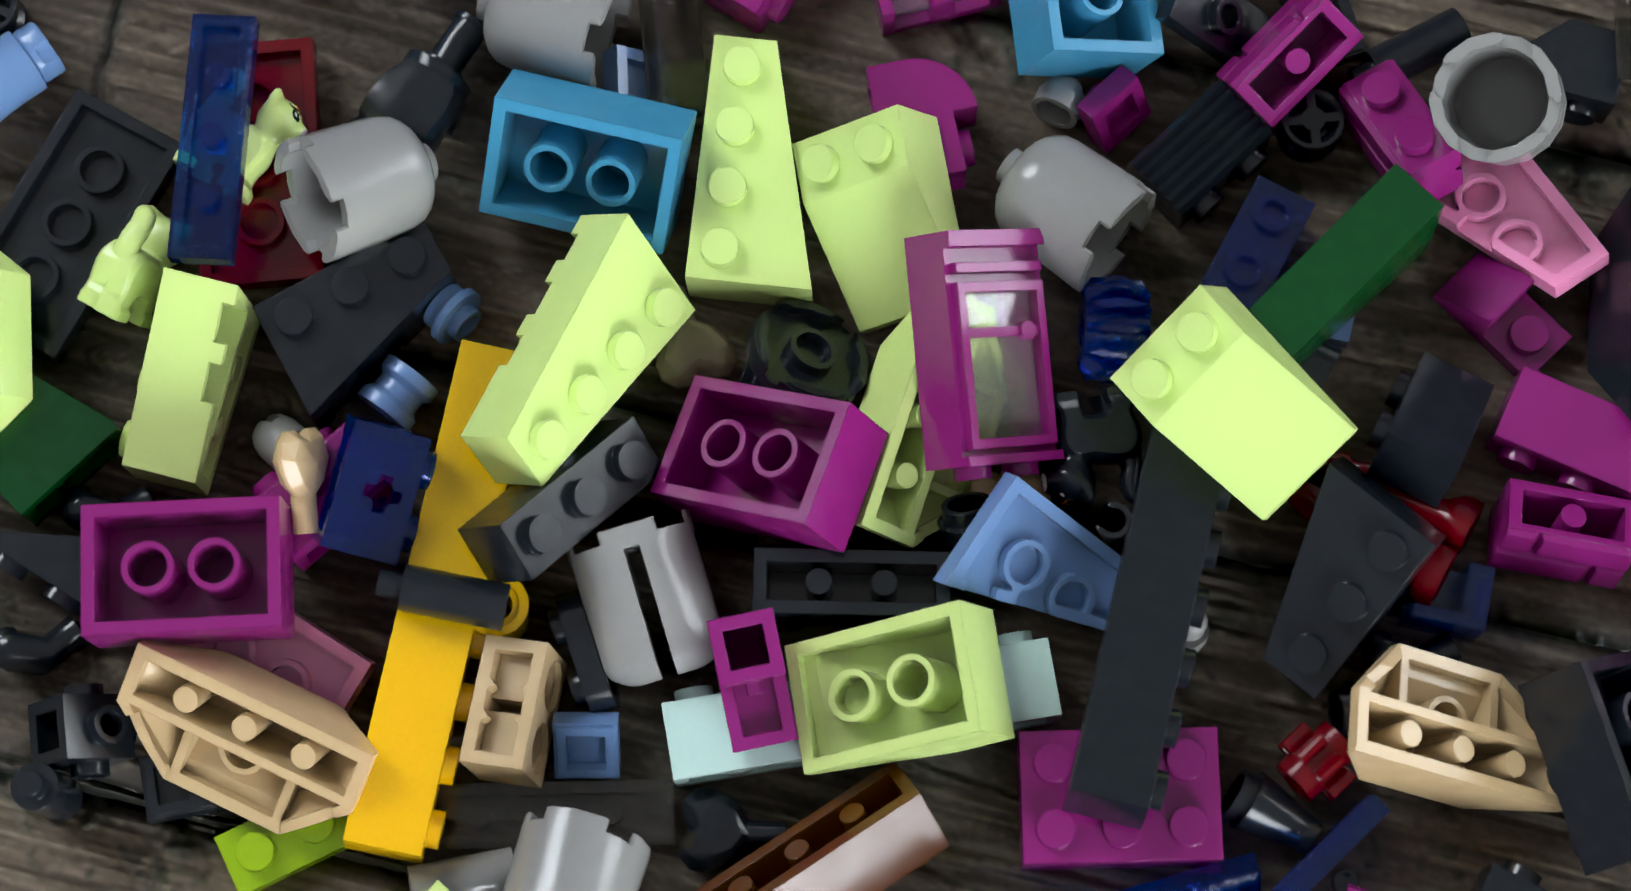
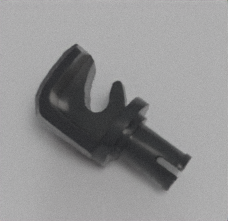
[359,10,485,153]

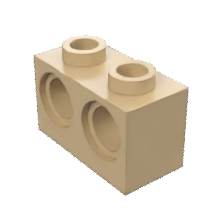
[459,634,567,788]

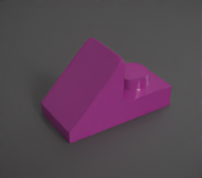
[1432,253,1572,377]

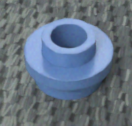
[423,284,482,344]

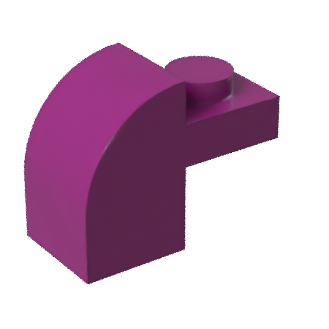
[866,58,978,191]
[706,607,798,753]

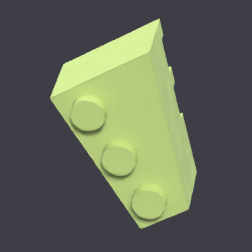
[119,267,260,496]

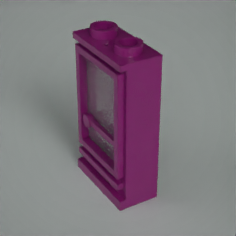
[904,228,1064,482]

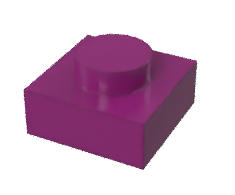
[1076,65,1152,154]

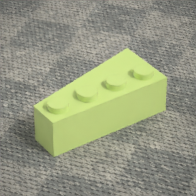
[685,35,813,305]
[461,213,695,486]

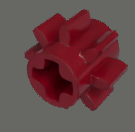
[1276,722,1357,802]

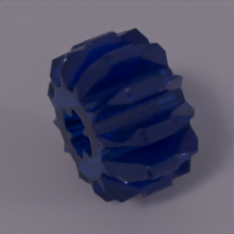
[1076,275,1152,384]

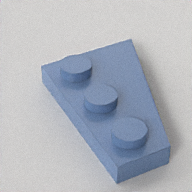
[933,472,1121,630]

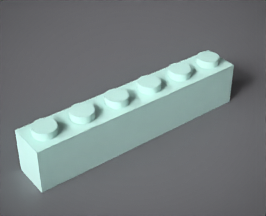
[661,631,1062,788]

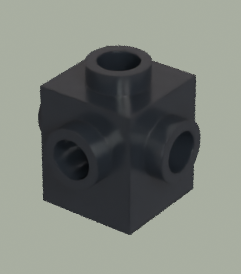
[27,683,137,780]

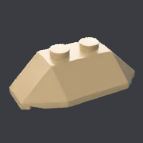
[116,639,378,834]
[1348,643,1562,812]

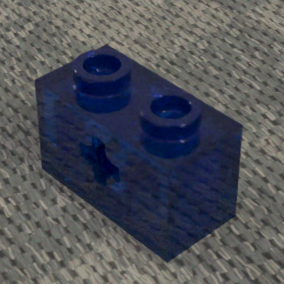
[1200,175,1316,309]
[313,414,437,566]

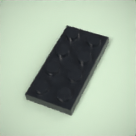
[0,88,182,364]

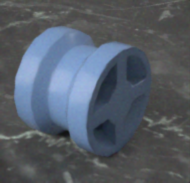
[357,354,439,433]

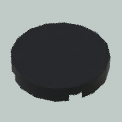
[745,299,871,403]

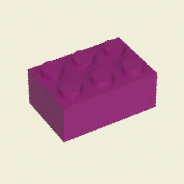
[650,375,888,553]
[80,495,295,648]
[1016,727,1224,871]

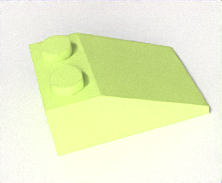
[792,104,972,333]
[1110,285,1358,520]
[784,600,1015,775]

